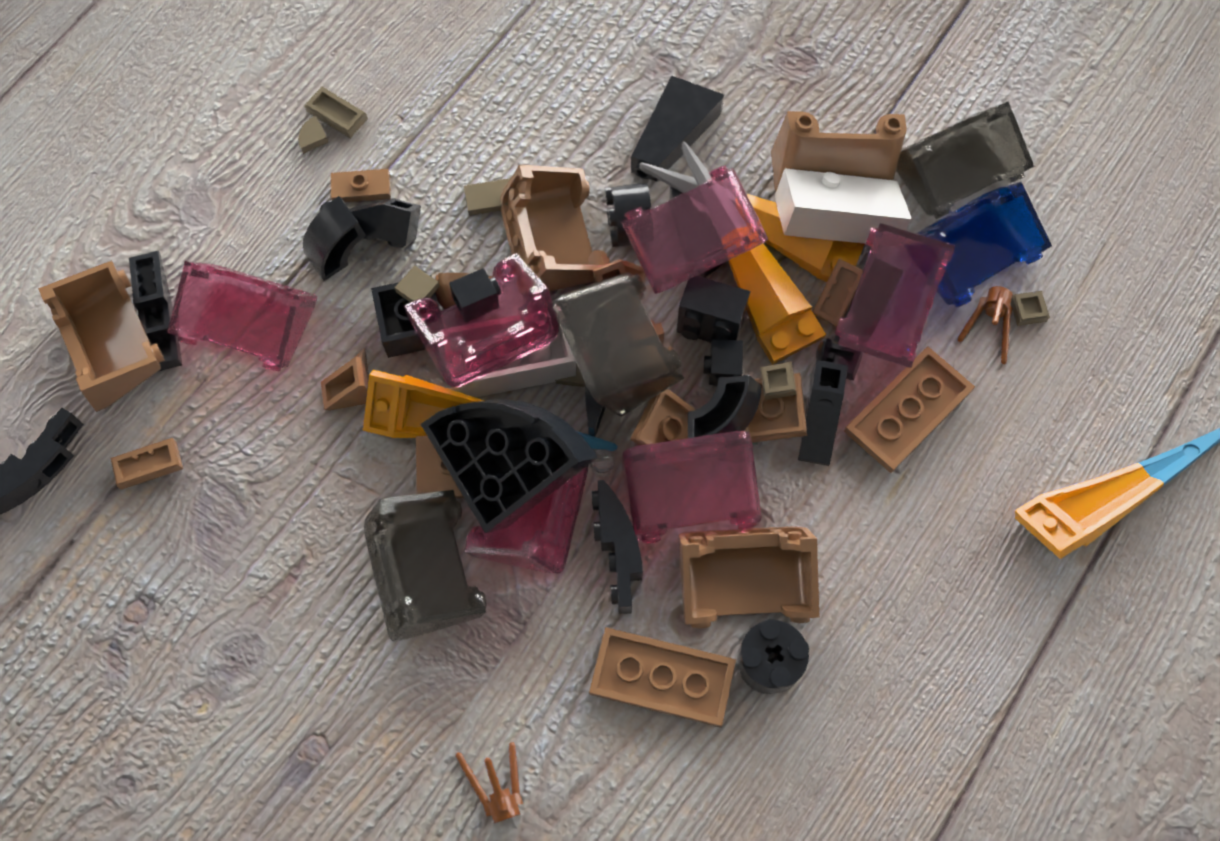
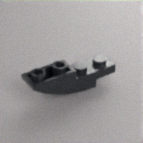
[0,407,84,515]
[592,480,643,614]

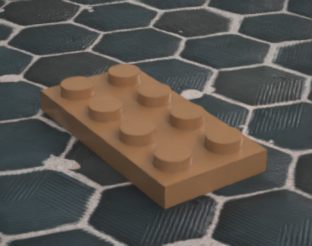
[844,346,975,473]
[589,627,736,728]

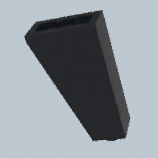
[631,75,724,182]

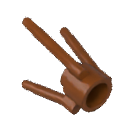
[957,286,1013,364]
[456,742,523,824]

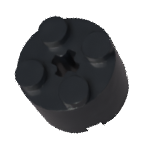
[605,183,654,248]
[737,619,809,694]

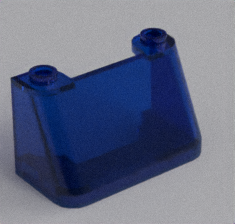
[901,182,1052,307]

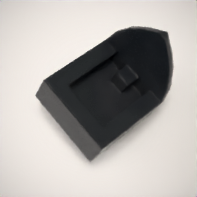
[816,338,863,381]

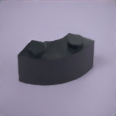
[303,196,366,281]
[688,375,762,453]

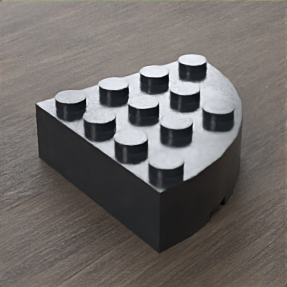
[421,399,598,534]

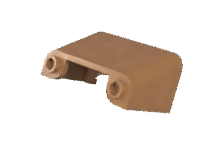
[771,111,907,192]
[500,165,611,294]
[38,260,165,412]
[678,526,820,628]

